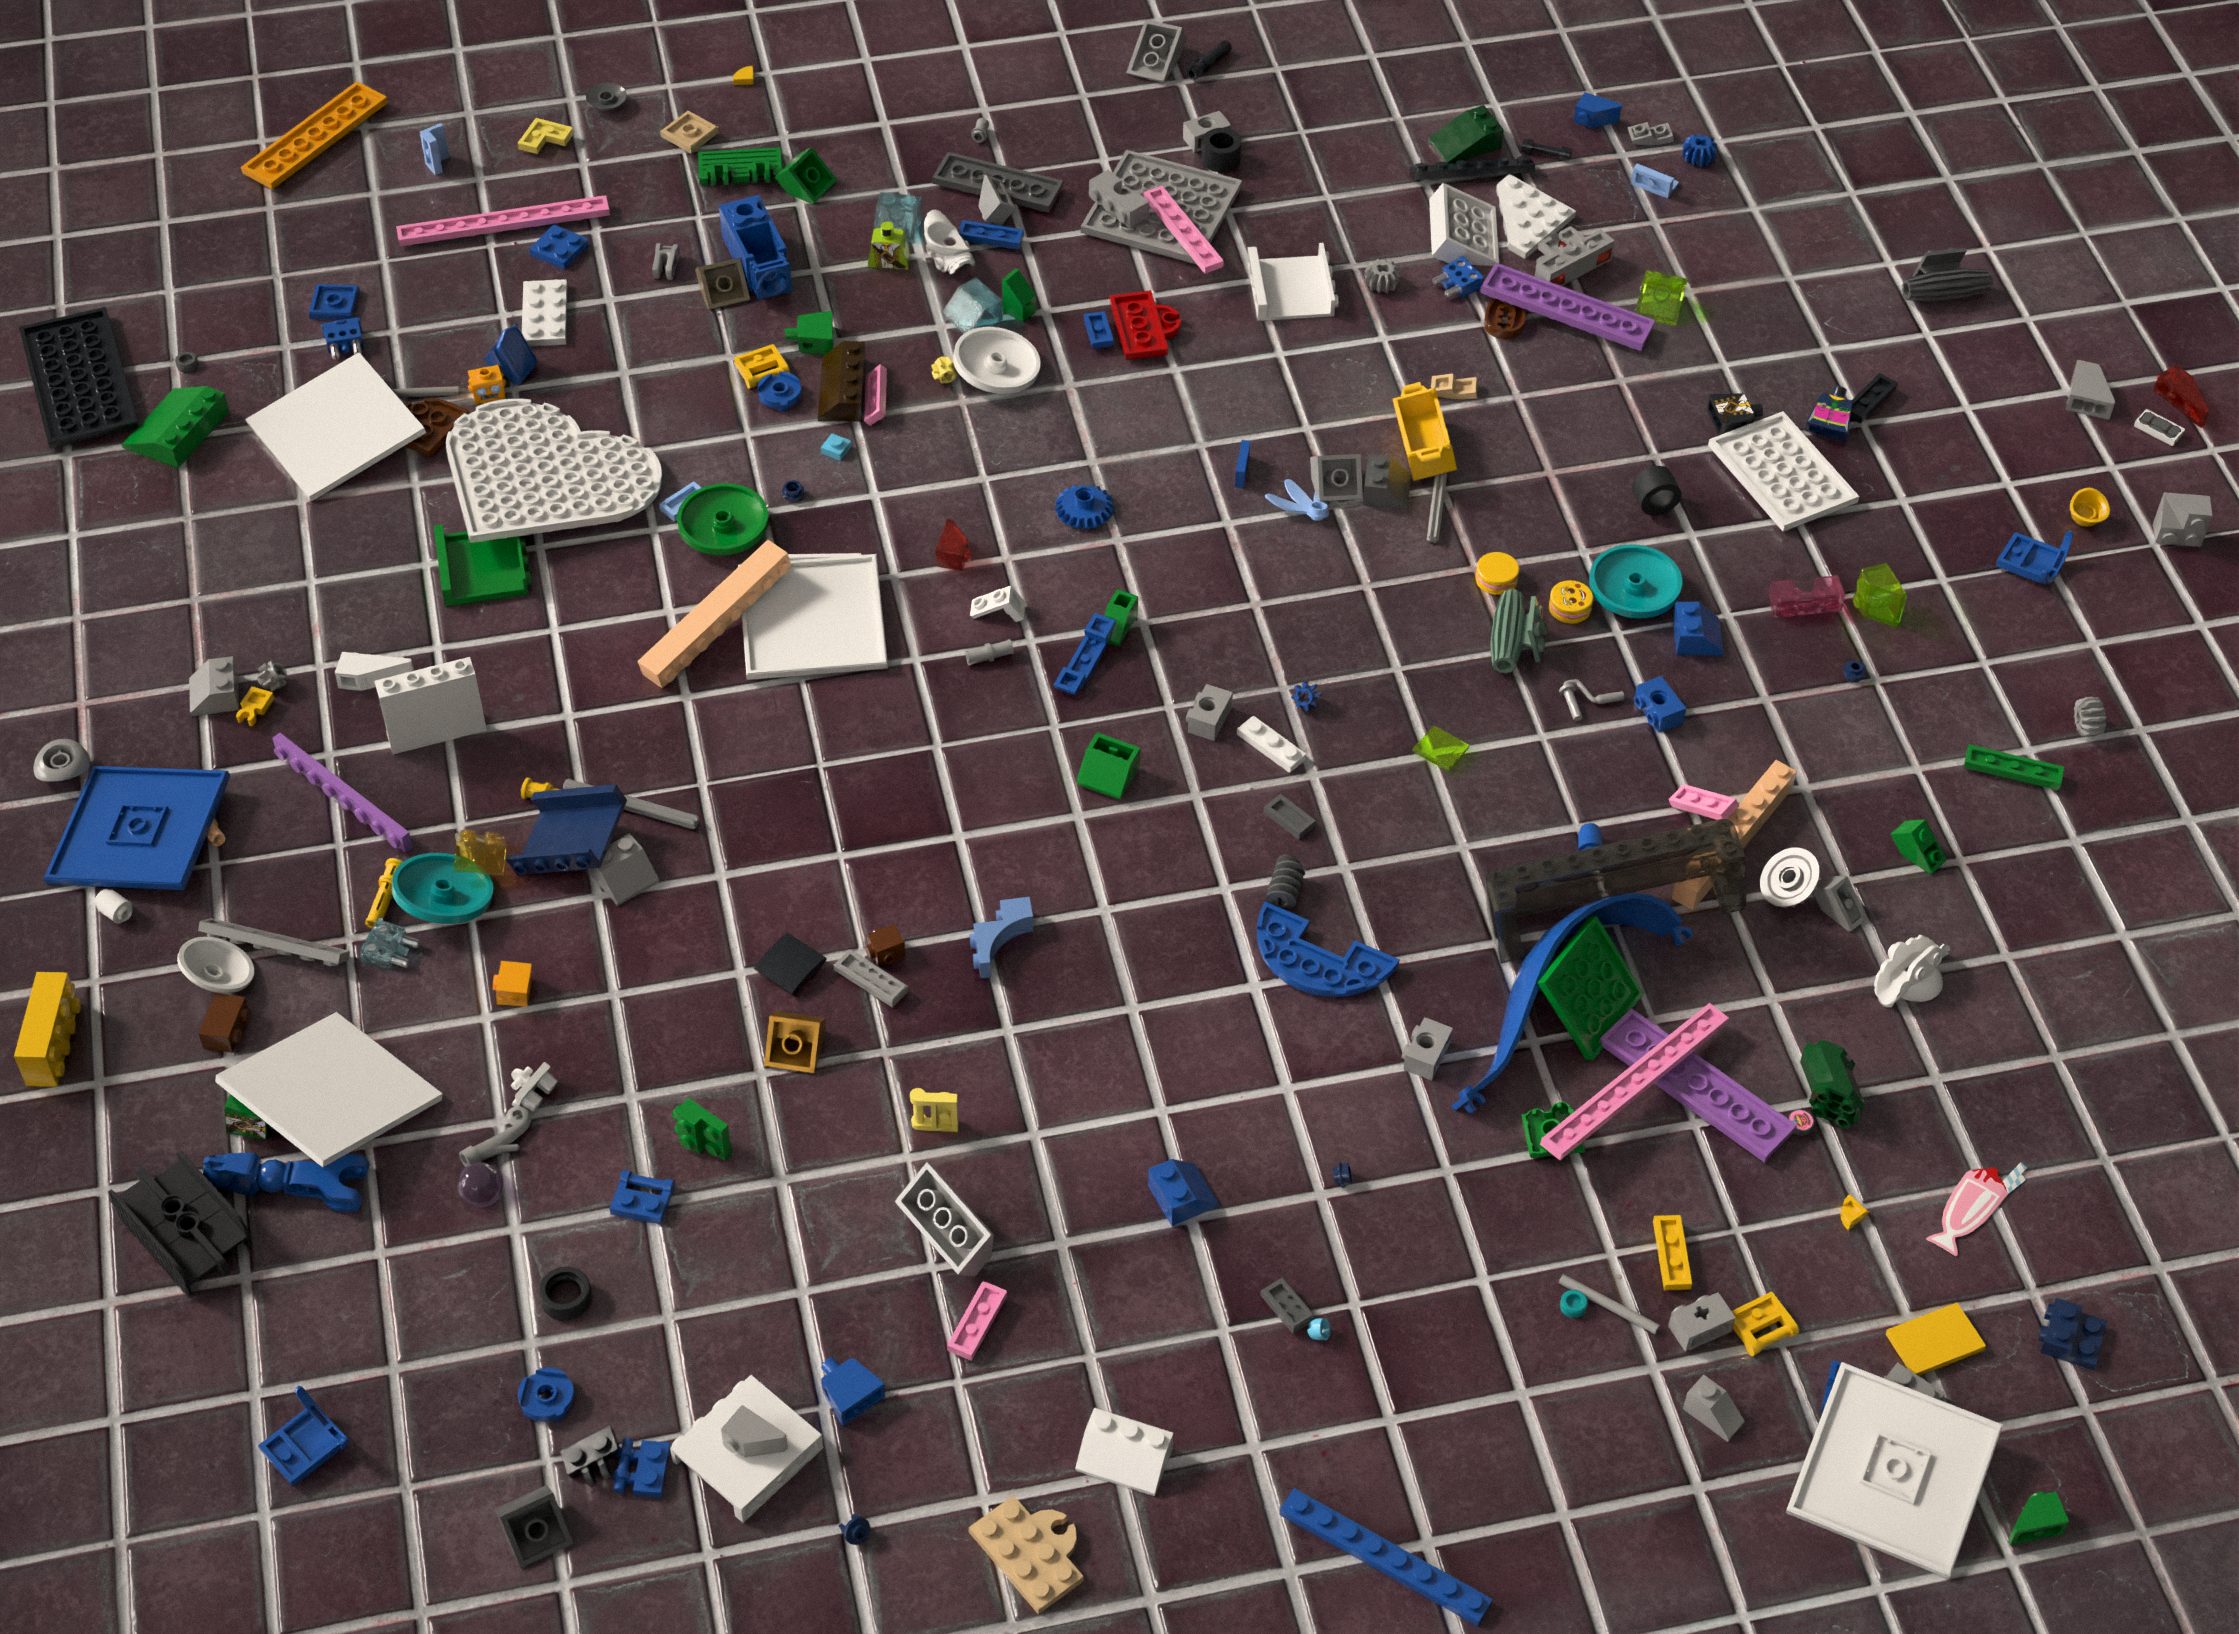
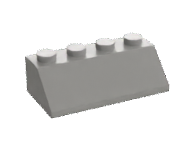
[895,1162,994,1277]

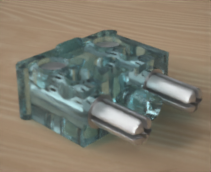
[360,918,420,970]

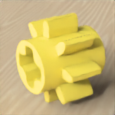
[931,356,959,384]

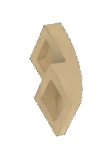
[1431,374,1478,399]

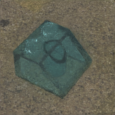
[873,192,923,244]
[943,278,1003,334]

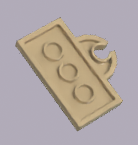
[969,1495,1084,1615]

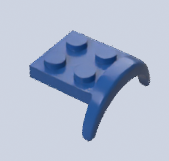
[1996,530,2073,585]
[258,1386,350,1487]

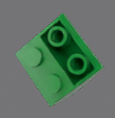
[1076,732,1141,800]

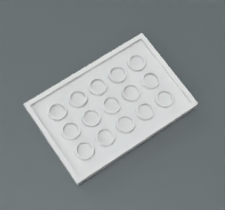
[1708,412,1859,532]

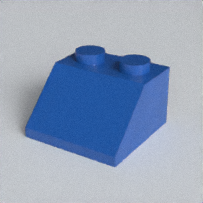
[1672,602,1724,655]
[1148,1159,1219,1226]

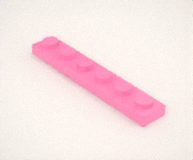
[1144,186,1224,274]

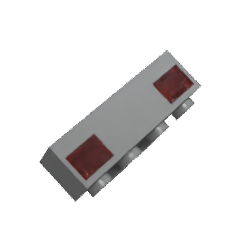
[1535,226,1615,286]

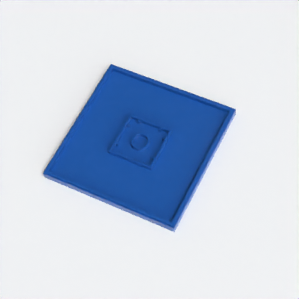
[44,766,231,890]

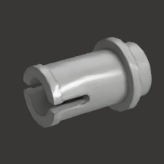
[971,118,989,143]

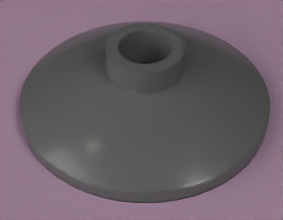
[586,83,627,111]

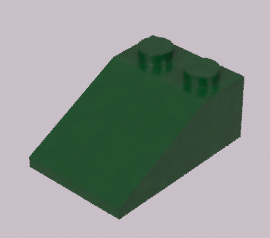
[1428,105,1504,164]

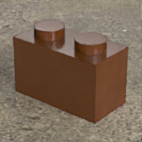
[198,993,251,1053]

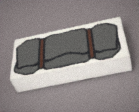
[2134,409,2185,446]

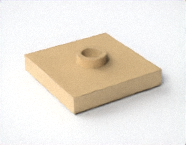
[660,111,719,153]

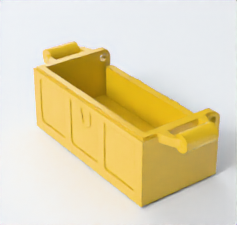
[1393,382,1457,481]

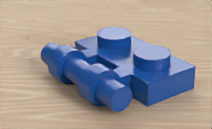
[613,1438,671,1498]

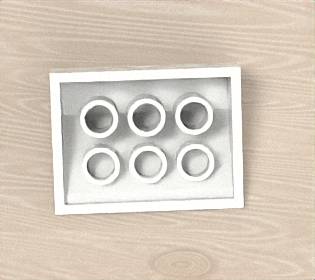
[1429,183,1499,266]

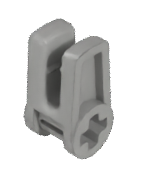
[652,243,680,280]

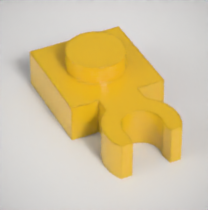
[236,686,275,726]

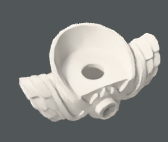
[924,210,975,274]
[1874,935,1950,1007]

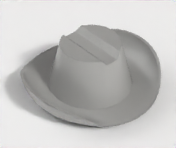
[33,739,90,781]

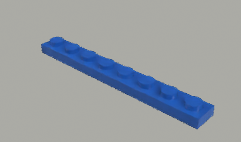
[1279,1488,1493,1626]

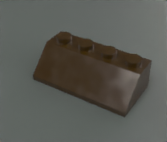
[818,341,866,422]

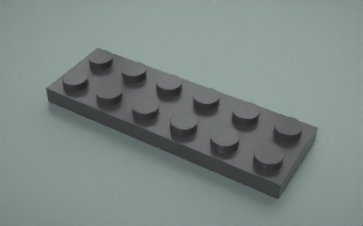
[932,152,1063,213]

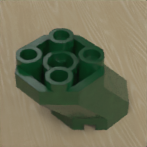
[1800,1040,1865,1129]

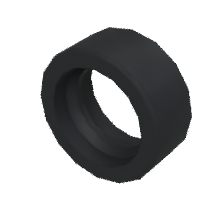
[539,1266,592,1321]

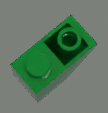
[1104,589,1138,646]
[1891,819,1947,874]

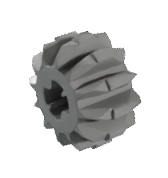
[1364,259,1400,294]
[2074,697,2106,737]

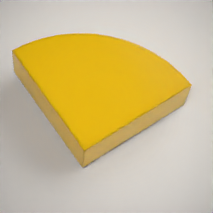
[733,66,754,85]
[1840,1194,1869,1230]

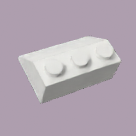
[1075,1408,1174,1496]

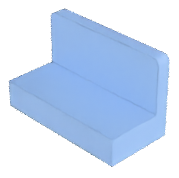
[420,123,449,175]
[1631,164,1679,199]

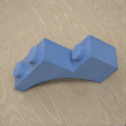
[969,897,1033,978]

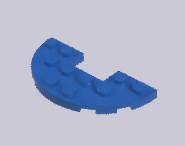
[1257,901,1400,997]

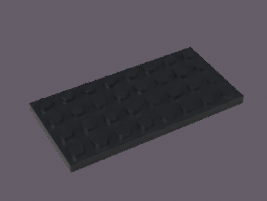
[19,307,139,449]

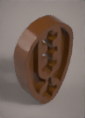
[1484,298,1526,339]

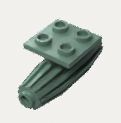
[1490,589,1547,673]

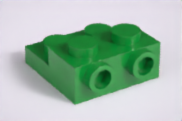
[672,1098,732,1161]

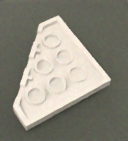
[1496,174,1576,259]

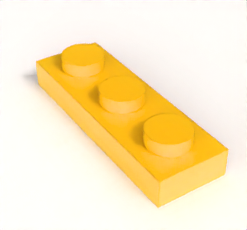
[1653,1215,1692,1290]

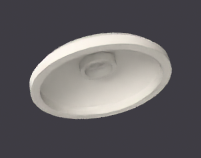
[177,937,254,993]

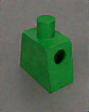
[785,311,834,355]

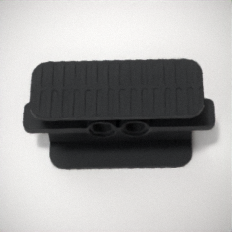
[108,1150,253,1296]

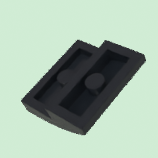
[753,932,827,996]

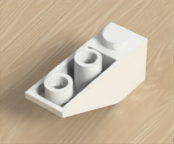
[335,652,414,691]

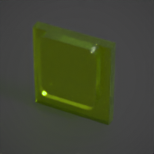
[1412,725,1470,771]

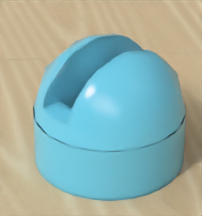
[1307,1318,1330,1340]

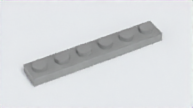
[198,918,350,966]

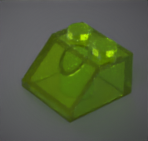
[1635,270,1688,326]
[1853,563,1907,628]

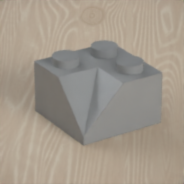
[2153,492,2213,547]

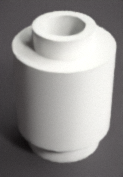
[95,889,133,923]

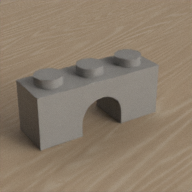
[1089,170,1149,228]

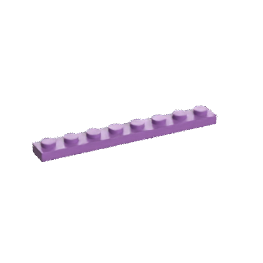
[273,733,413,853]

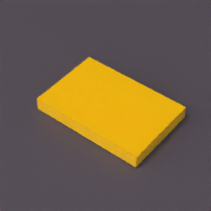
[1886,1302,1986,1376]

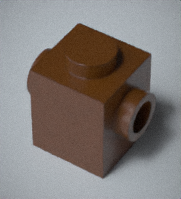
[865,924,906,967]

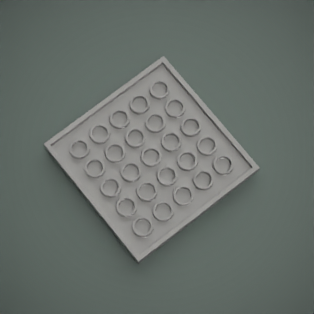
[1081,150,1242,264]

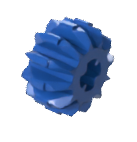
[1682,133,1718,167]

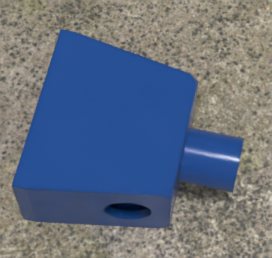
[821,1357,885,1426]

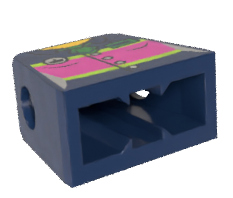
[1805,386,1852,442]

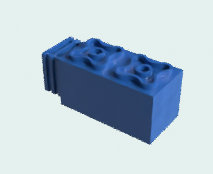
[719,195,792,300]

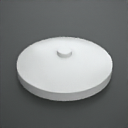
[953,327,1040,394]

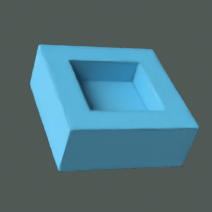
[821,434,852,461]

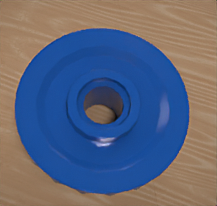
[1055,483,1114,529]

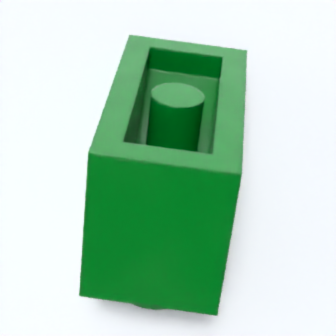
[1002,268,1037,322]
[2008,1491,2069,1545]

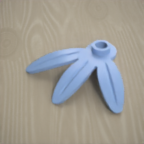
[1265,479,1329,521]

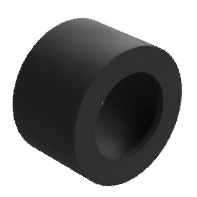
[1202,128,1241,173]
[1632,466,1682,516]

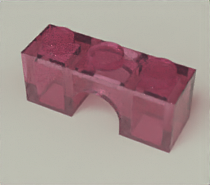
[1767,575,1845,618]

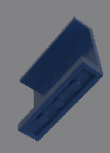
[505,784,627,875]

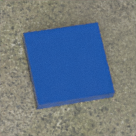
[308,284,360,320]

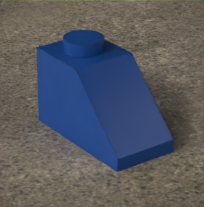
[1573,92,1622,128]

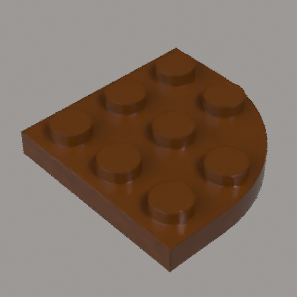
[404,398,469,457]

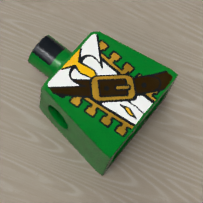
[224,1094,273,1139]

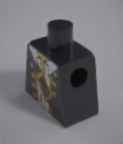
[1707,393,1763,436]

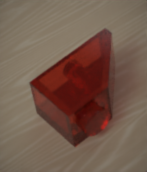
[935,518,971,571]

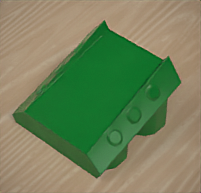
[1521,1102,1586,1158]

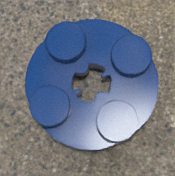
[758,372,802,412]
[518,1367,575,1422]

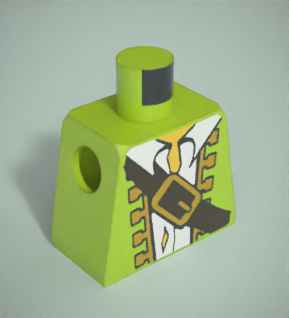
[868,222,910,269]

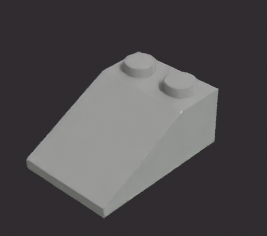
[1126,19,1187,83]

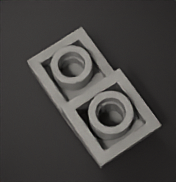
[1627,122,1674,145]

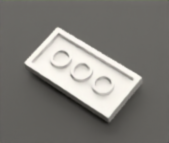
[522,279,567,346]

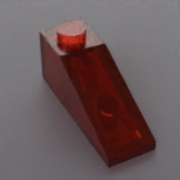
[2153,364,2209,428]

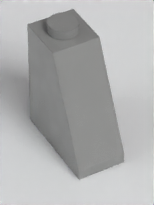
[2066,360,2115,420]

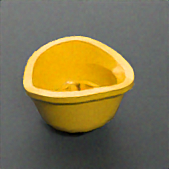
[2070,488,2110,527]

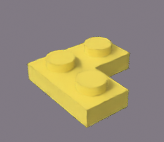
[518,118,574,154]

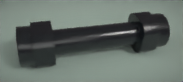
[1521,139,1572,161]

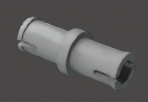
[965,639,1014,666]

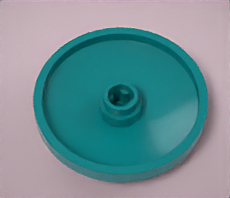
[1589,544,1682,618]
[391,853,493,924]

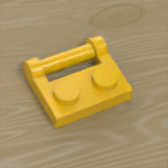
[734,344,790,389]
[1732,1291,1799,1356]

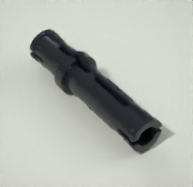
[1186,40,1232,80]

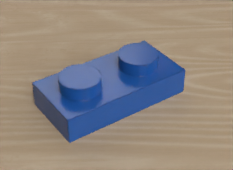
[1084,311,1114,350]

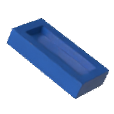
[1235,440,1250,488]

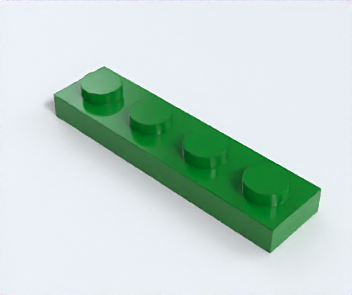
[1963,744,2064,790]

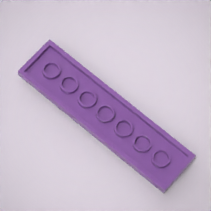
[1480,263,1656,351]
[1599,1008,1797,1163]

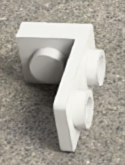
[970,585,1026,622]

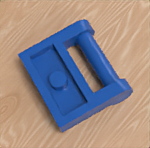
[609,1170,675,1225]

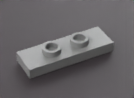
[834,949,909,1008]

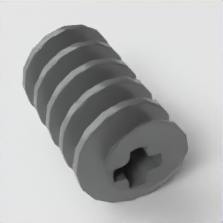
[1265,855,1306,909]

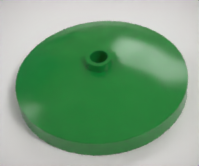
[677,483,769,555]

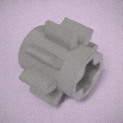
[257,660,287,691]

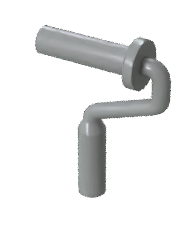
[1559,679,1624,721]

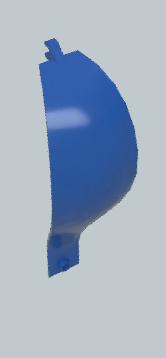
[1451,893,1694,1113]

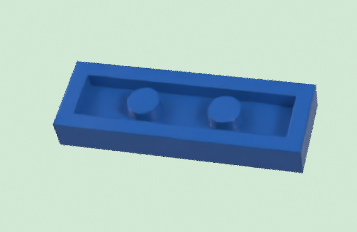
[958,220,1024,250]

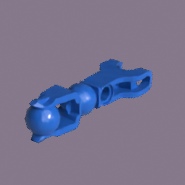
[203,1152,370,1212]

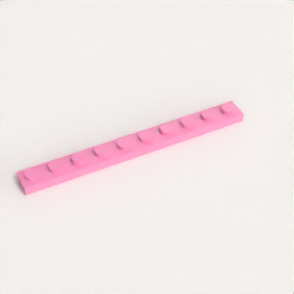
[396,195,610,246]
[1540,1003,1729,1160]

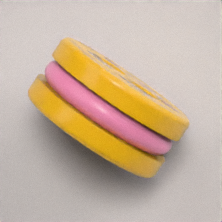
[1475,552,1519,595]
[1549,580,1593,624]

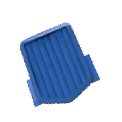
[483,324,537,385]

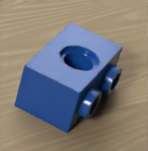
[1634,676,1686,733]

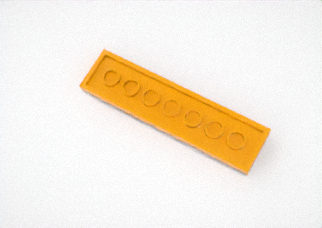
[241,81,388,190]

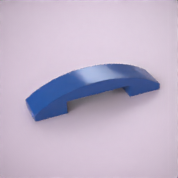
[1054,612,1116,695]

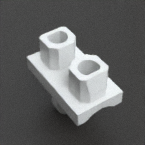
[511,1062,558,1112]

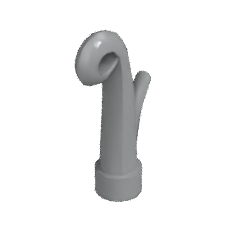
[459,1106,531,1170]

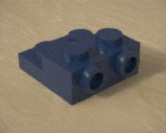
[2038,1298,2107,1370]

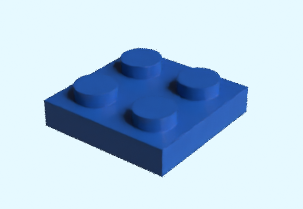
[529,225,589,270]

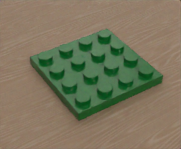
[1538,916,1644,1060]

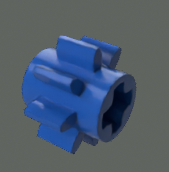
[1291,680,1322,711]

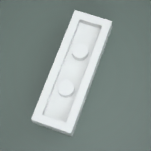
[1237,716,1306,773]

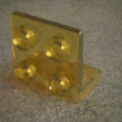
[453,830,507,875]

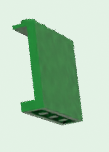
[434,524,532,607]

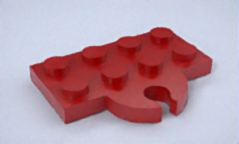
[1109,290,1181,360]

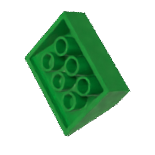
[122,386,229,468]

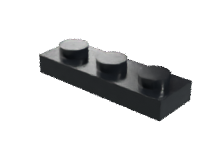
[1850,373,1898,424]

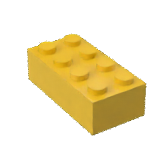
[14,972,81,1087]

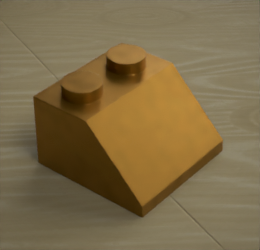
[764,1011,826,1073]

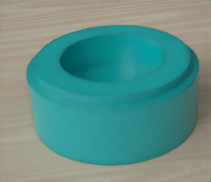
[1560,1290,1588,1318]

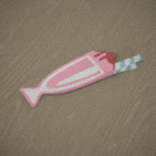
[1926,1162,2027,1256]

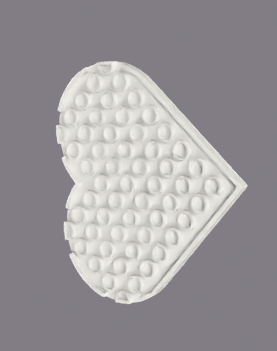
[446,399,662,543]

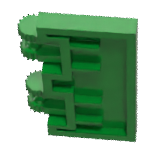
[698,147,782,186]

